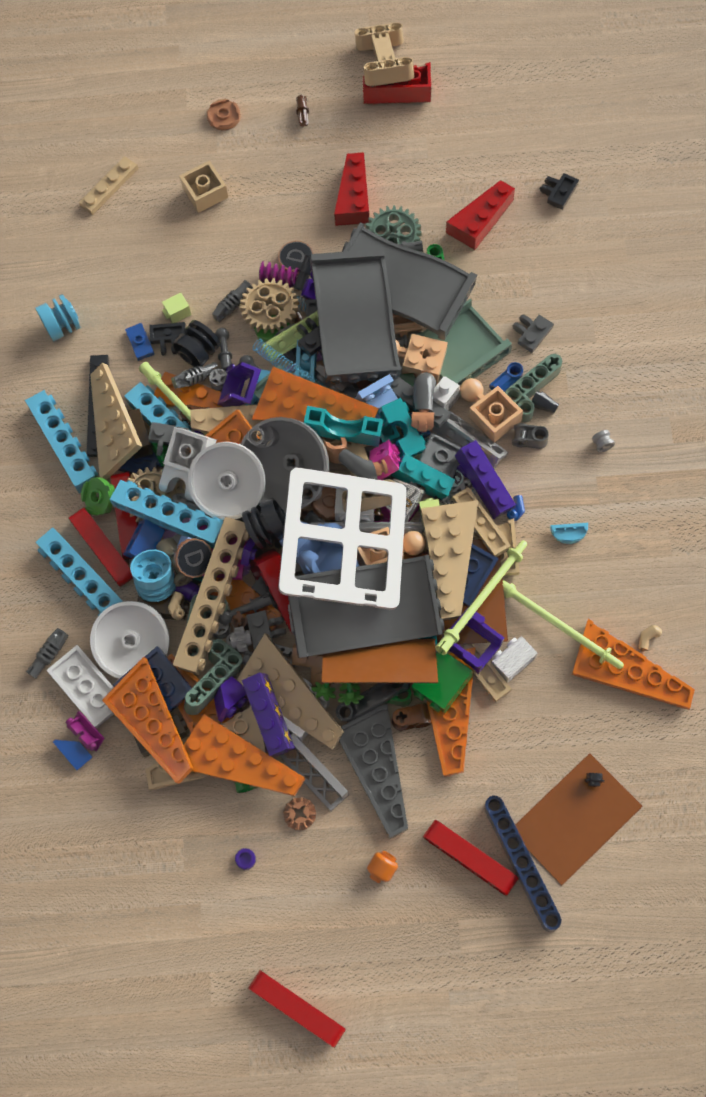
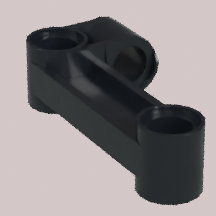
[336,683,410,722]

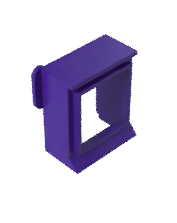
[217,362,261,407]
[443,608,504,674]

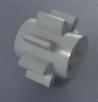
[230,626,252,652]

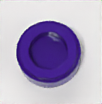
[235,848,256,870]

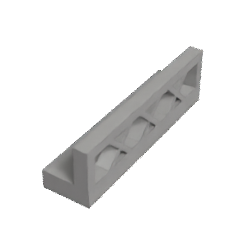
[432,410,509,470]
[280,733,349,811]

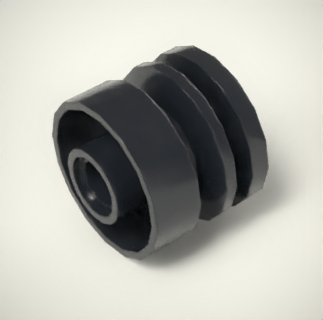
[172,320,221,367]
[242,498,286,549]

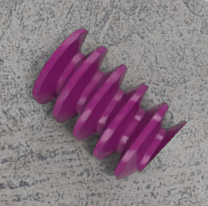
[259,261,298,288]

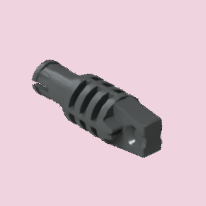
[212,280,253,322]
[171,362,219,389]
[26,628,69,679]

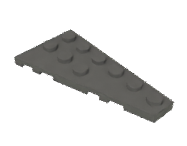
[339,703,408,839]

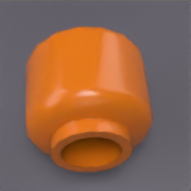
[367,850,398,883]

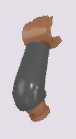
[411,372,436,432]
[324,437,388,480]

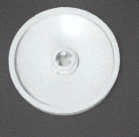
[188,442,266,520]
[90,601,170,679]

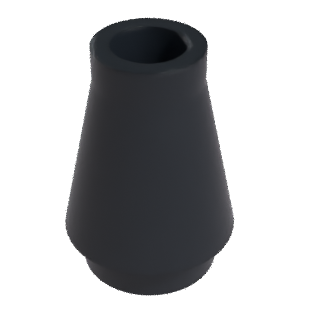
[531,390,559,414]

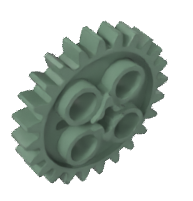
[366,205,422,244]

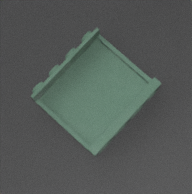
[416,299,512,386]

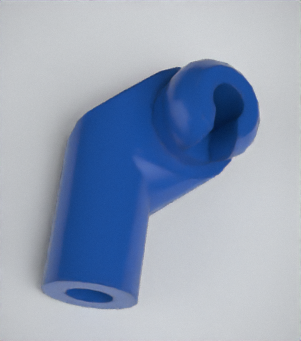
[507,495,525,521]

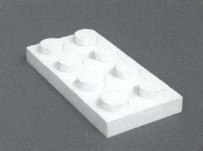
[47,645,114,729]

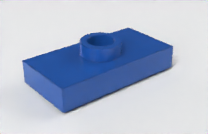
[125,323,155,361]

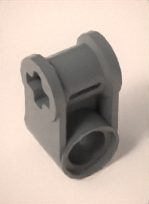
[512,423,549,449]

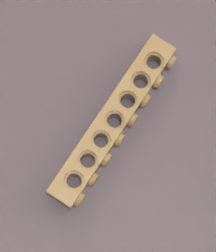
[173,517,250,675]

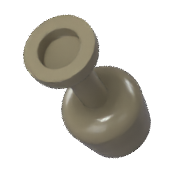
[156,537,193,587]

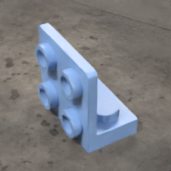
[355,374,398,426]

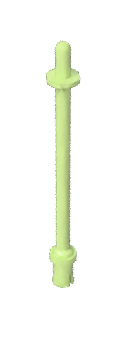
[139,362,207,435]
[435,540,527,655]
[502,580,624,669]

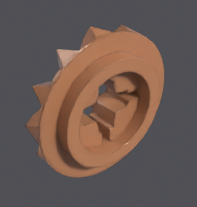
[283,797,316,830]

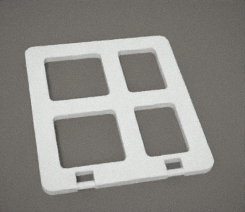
[278,468,406,610]

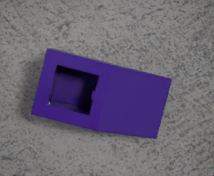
[214,676,248,722]

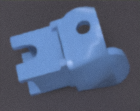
[279,521,344,575]

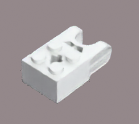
[159,427,217,502]

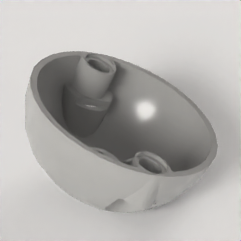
[240,417,329,513]

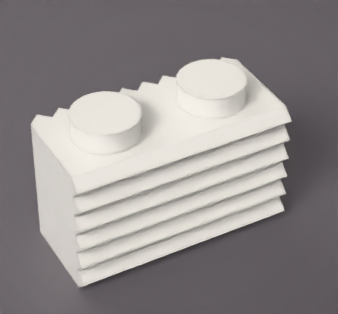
[492,636,538,683]

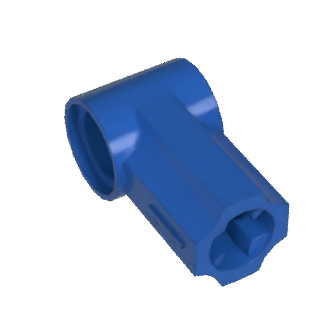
[489,362,523,392]

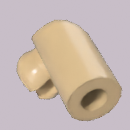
[168,592,185,620]
[638,625,662,651]

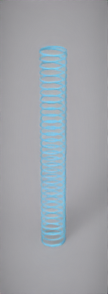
[253,339,328,388]

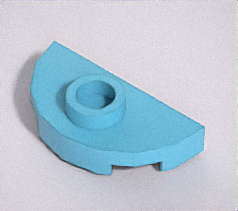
[550,523,588,544]

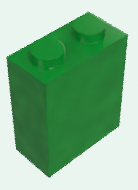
[411,650,473,713]

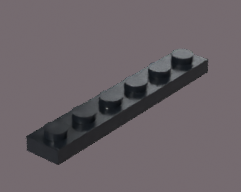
[87,355,109,457]

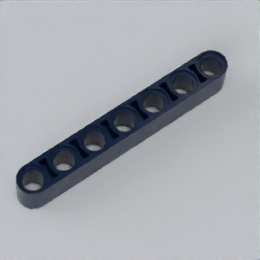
[484,795,562,932]

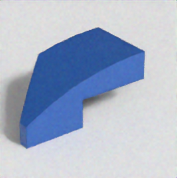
[53,739,92,770]

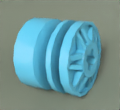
[35,294,81,342]
[130,550,176,602]

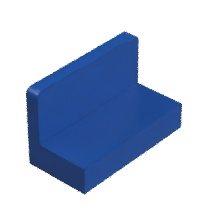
[123,519,165,558]

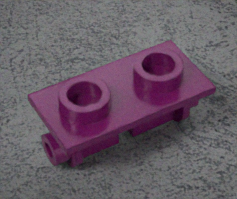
[65,711,105,752]

